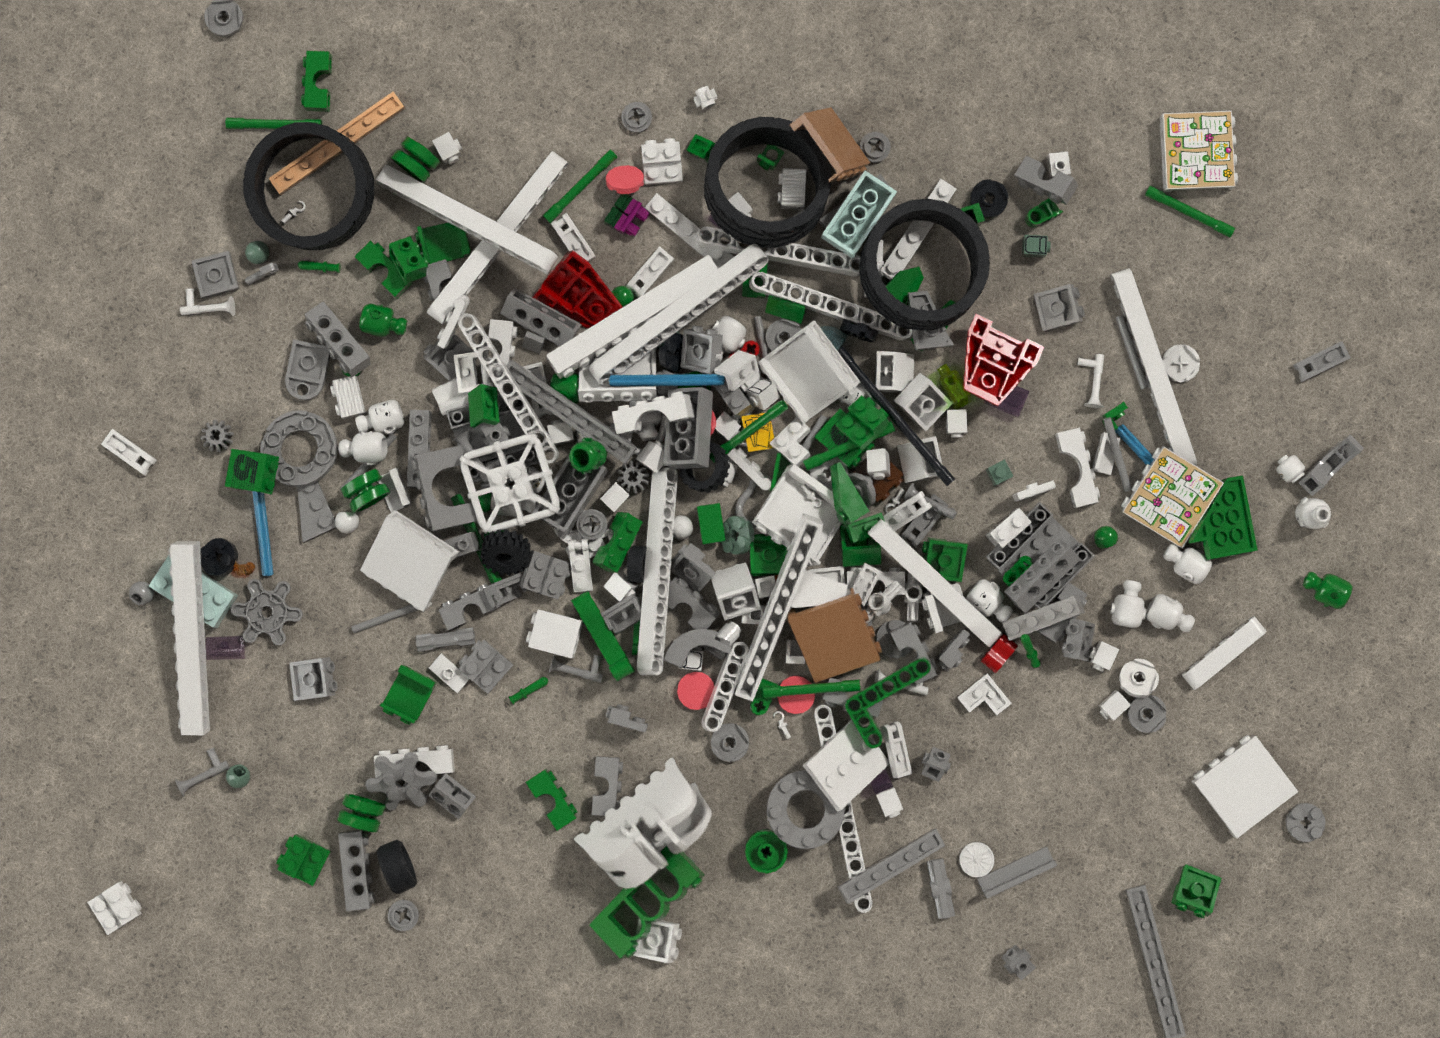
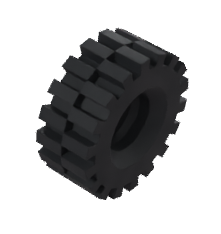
[480,529,531,576]

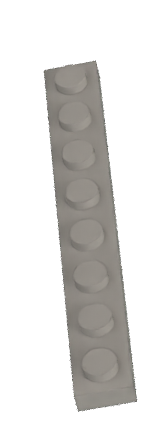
[500,360,637,464]
[1126,885,1186,1038]

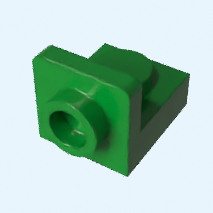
[686,134,715,163]
[1102,402,1128,430]

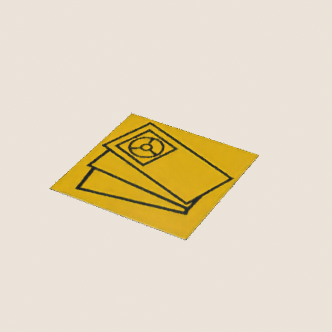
[741,413,774,452]

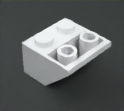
[875,351,914,393]
[897,436,942,483]

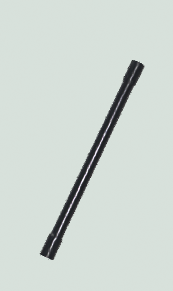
[838,347,955,486]

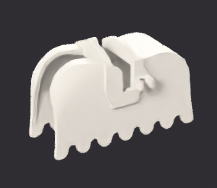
[574,758,712,889]

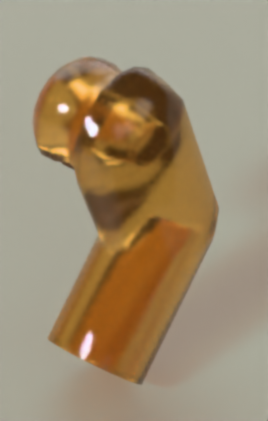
[233,561,255,576]

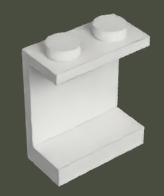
[985,508,1032,548]

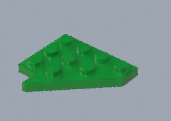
[1189,475,1258,560]

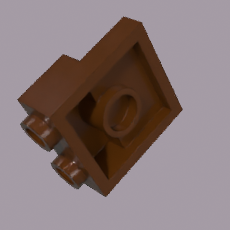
[853,449,904,503]

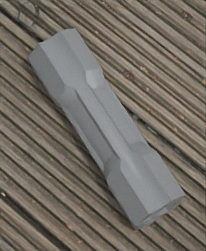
[416,627,476,652]

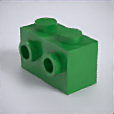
[389,236,428,284]

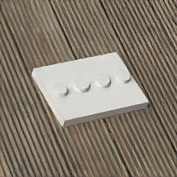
[803,720,890,811]

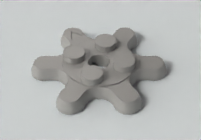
[231,579,303,645]
[365,752,437,810]

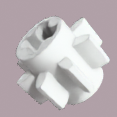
[693,86,718,110]

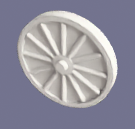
[959,842,994,877]

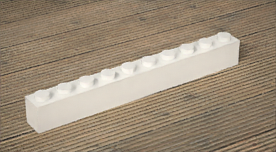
[546,255,718,379]
[734,513,823,701]
[169,541,210,735]

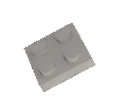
[192,251,239,298]

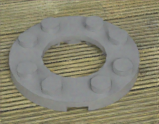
[260,410,338,487]
[766,770,845,849]

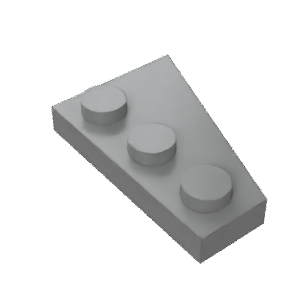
[907,291,954,351]
[297,482,336,543]

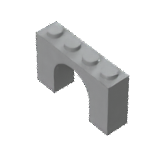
[411,445,477,531]

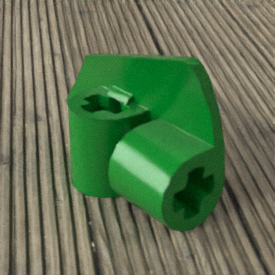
[886,266,924,305]

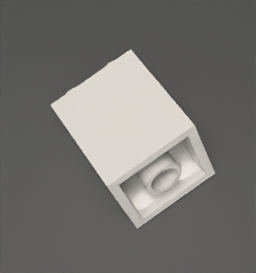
[711,562,761,621]
[791,570,850,608]
[526,610,583,658]

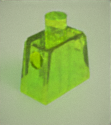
[937,364,971,410]

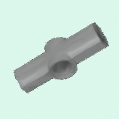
[927,858,955,919]

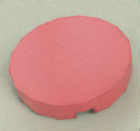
[606,165,644,194]
[677,672,714,710]
[777,676,815,714]

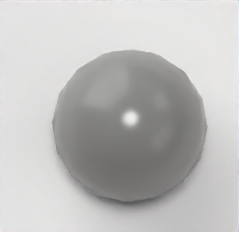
[129,581,154,605]

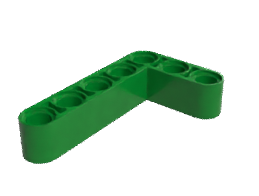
[571,590,635,682]
[845,657,931,749]

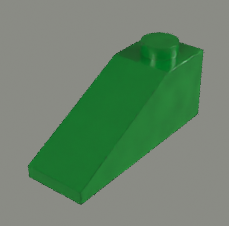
[830,462,870,525]

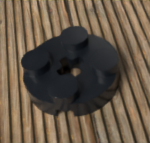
[970,179,1008,218]
[839,319,878,343]
[659,333,683,372]
[200,538,238,577]

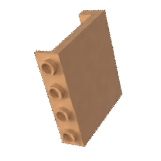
[790,107,870,182]
[788,588,882,683]

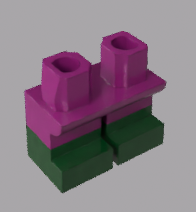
[604,194,650,237]

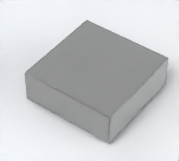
[522,331,545,354]

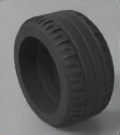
[377,840,417,894]

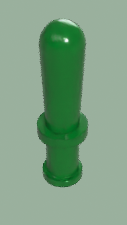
[298,260,341,273]
[1020,634,1041,668]
[509,677,548,705]

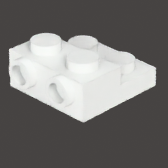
[641,138,683,185]
[87,881,142,935]
[633,918,682,963]

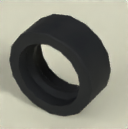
[627,546,647,583]

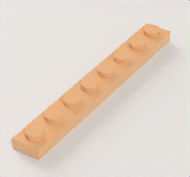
[268,91,405,195]

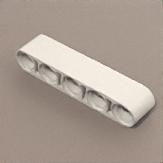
[1182,616,1267,690]
[701,642,749,732]

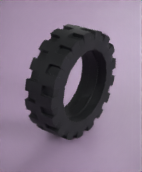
[679,441,730,493]

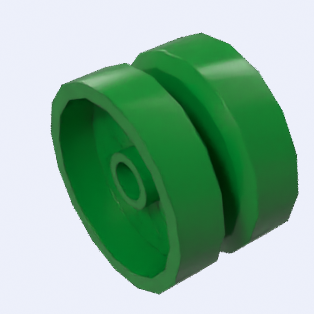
[390,136,440,183]
[340,469,391,513]
[337,793,386,832]
[745,829,788,874]

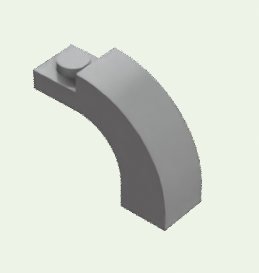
[1298,435,1364,496]
[664,629,733,668]

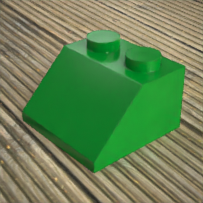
[840,524,881,567]

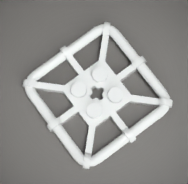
[459,434,560,534]

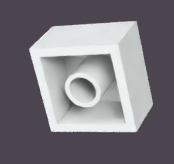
[894,373,952,431]

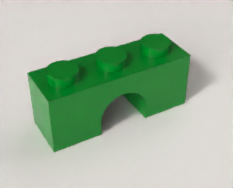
[301,51,332,112]
[354,240,413,299]
[592,512,643,573]
[526,769,578,831]

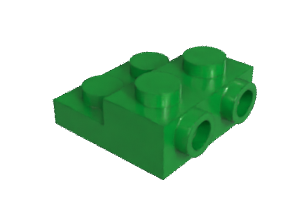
[835,395,890,450]
[750,534,788,576]
[922,537,968,582]
[276,834,331,886]
[1171,864,1222,918]

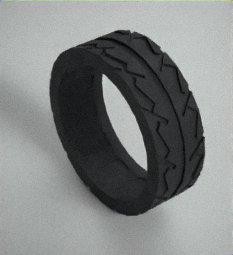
[704,117,832,248]
[243,122,375,250]
[859,199,990,331]

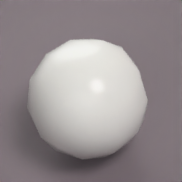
[335,512,359,534]
[673,515,693,540]

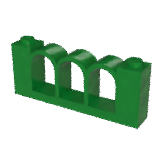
[589,846,705,959]

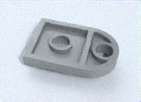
[285,339,330,400]

